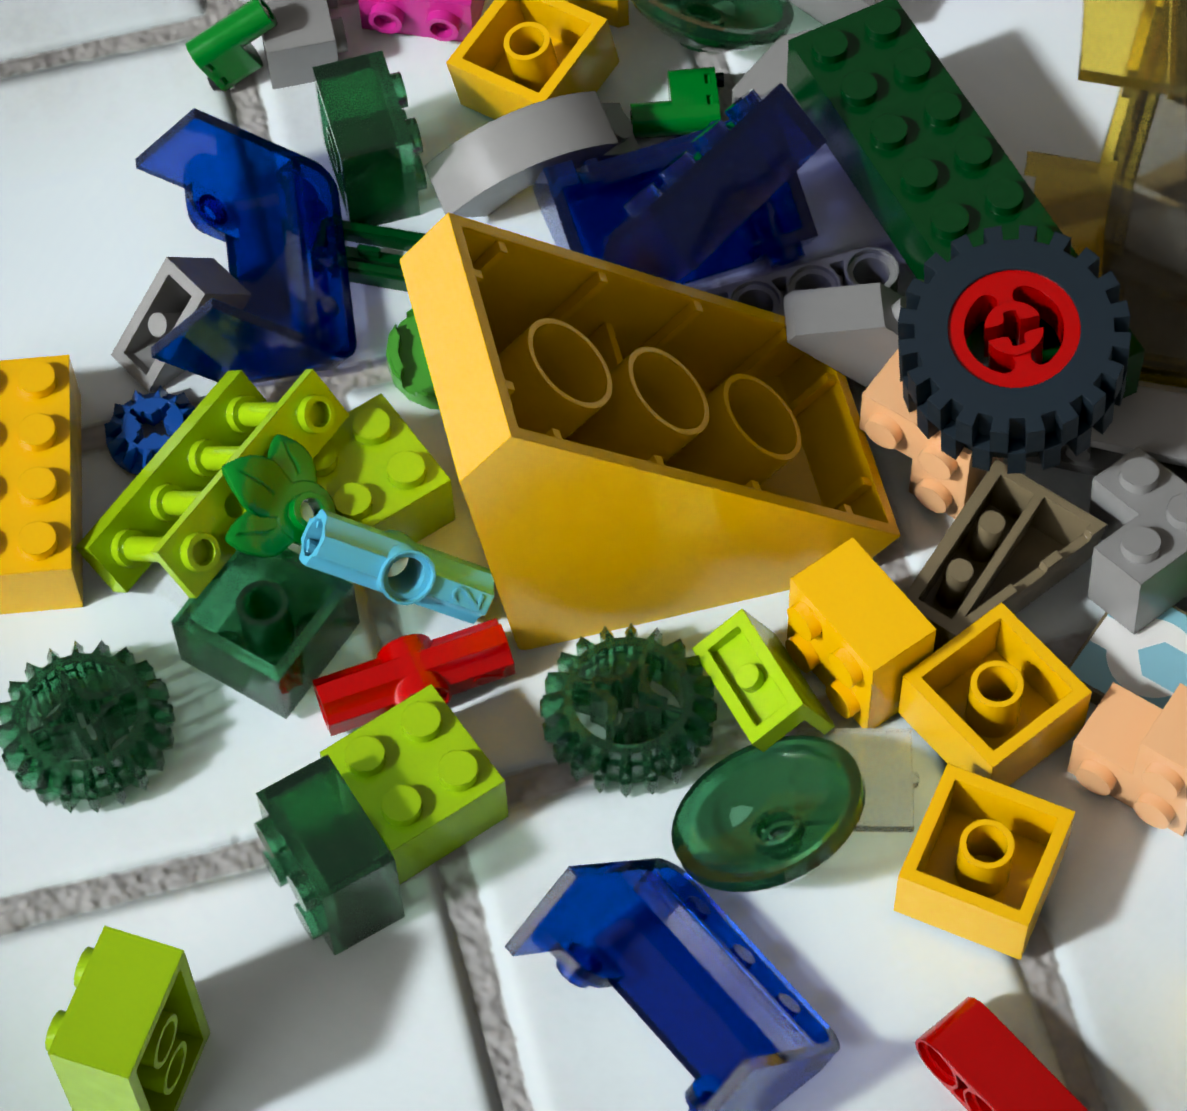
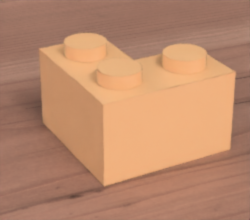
[859,348,1004,519]
[1067,682,1187,837]

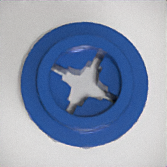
[104,385,195,475]

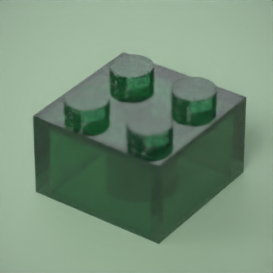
[312,51,427,226]
[171,548,360,719]
[254,754,405,955]

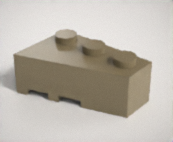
[905,459,1108,653]

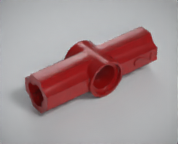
[312,618,516,736]

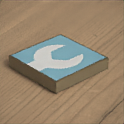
[1067,606,1187,709]

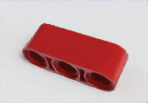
[915,997,1088,1111]

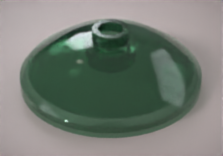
[631,0,794,53]
[671,735,866,892]

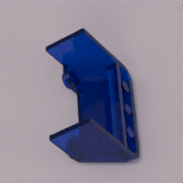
[135,108,357,384]
[504,858,840,1111]

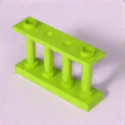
[75,369,350,598]

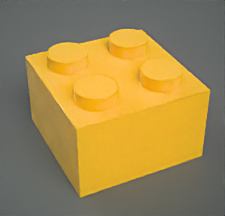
[446,0,620,120]
[785,537,936,733]
[898,602,1092,786]
[894,763,1075,960]

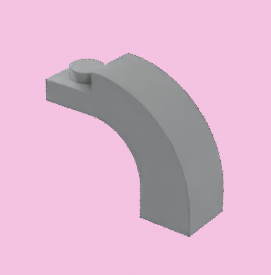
[424,91,642,218]

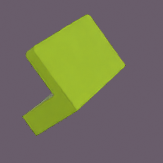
[692,609,835,752]

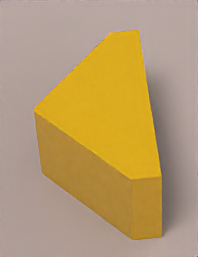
[399,212,901,650]

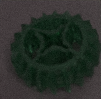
[540,623,717,798]
[0,640,176,813]

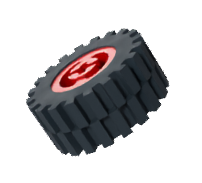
[898,225,1131,474]

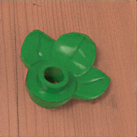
[221,434,336,558]

